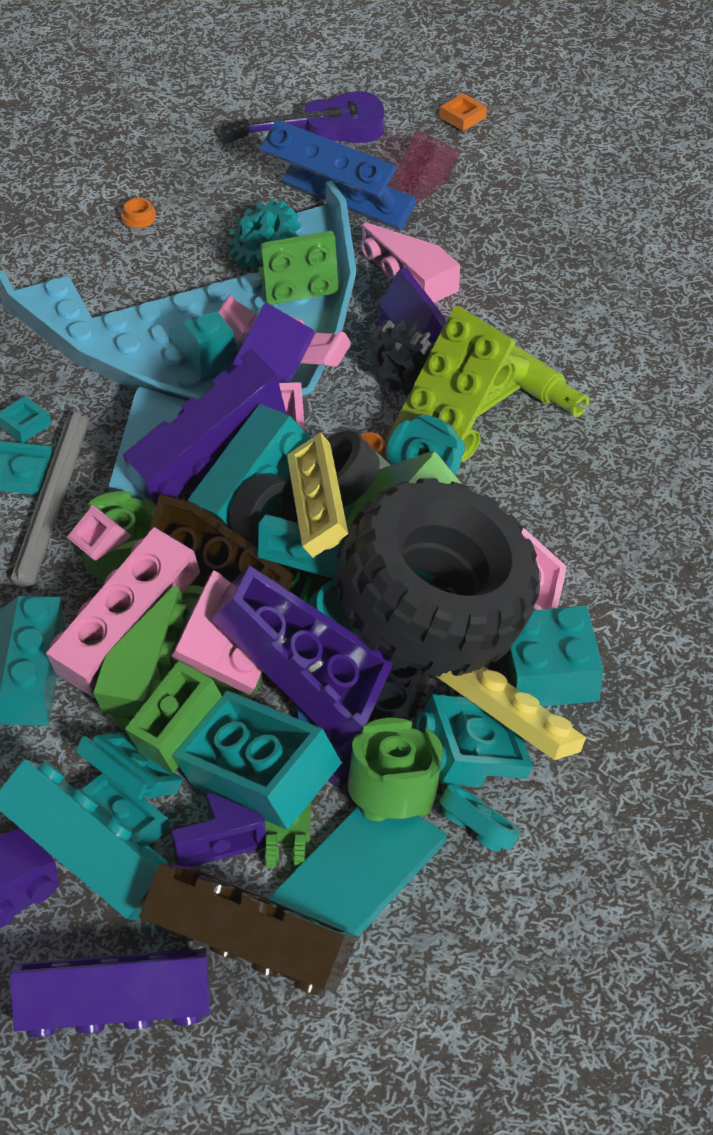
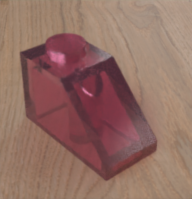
[389,130,461,205]

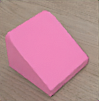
[67,505,131,561]

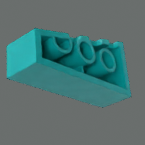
[0,759,167,921]

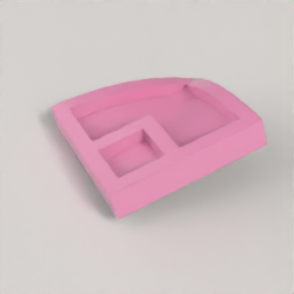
[171,571,262,695]

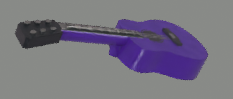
[221,91,384,144]

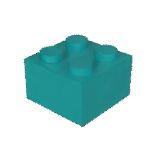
[503,605,603,707]

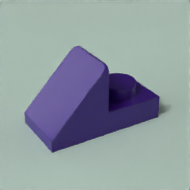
[171,793,266,867]

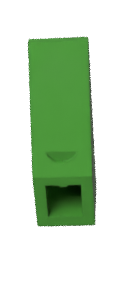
[93,586,189,718]

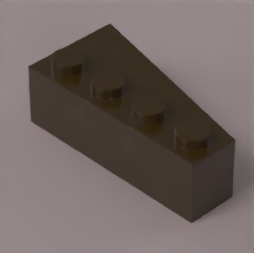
[139,863,358,995]

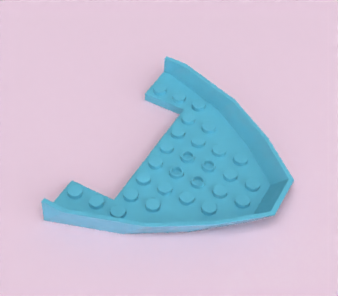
[0,180,356,401]

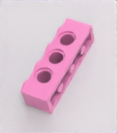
[46,527,200,699]

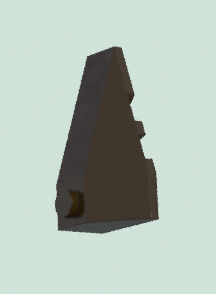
[147,494,294,591]

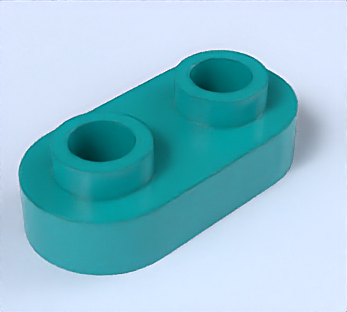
[439,784,521,852]

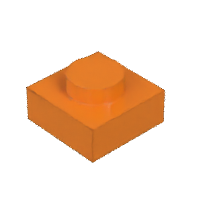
[440,93,487,131]

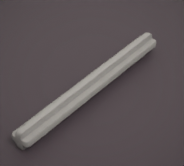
[11,412,89,589]

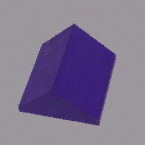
[224,302,315,383]

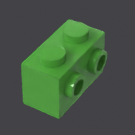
[125,661,222,773]

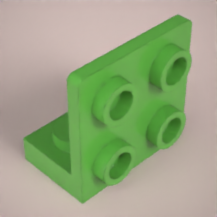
[258,231,339,305]

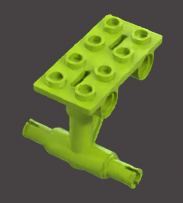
[387,306,590,462]

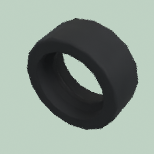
[326,430,380,508]
[230,473,298,548]

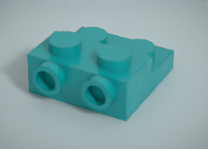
[415,694,533,787]

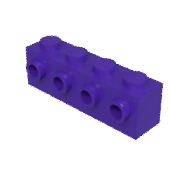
[10,948,210,1037]

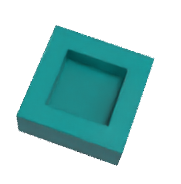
[0,396,51,443]

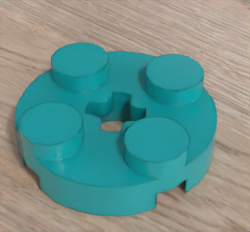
[386,415,465,476]

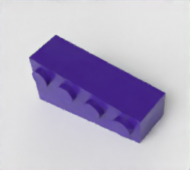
[123,348,287,505]
[211,565,393,747]

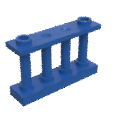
[260,119,417,231]

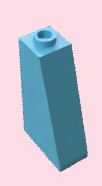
[109,387,187,501]

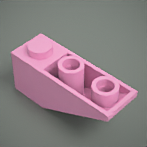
[361,222,460,302]

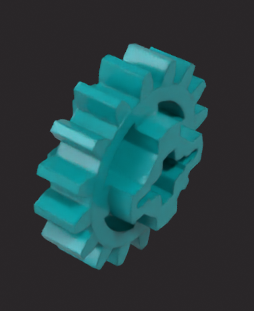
[227,198,301,272]

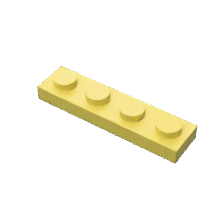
[287,432,348,557]
[436,666,586,760]

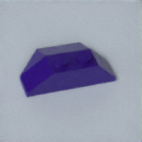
[376,267,446,344]

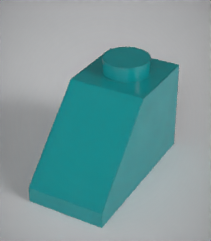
[169,311,235,379]

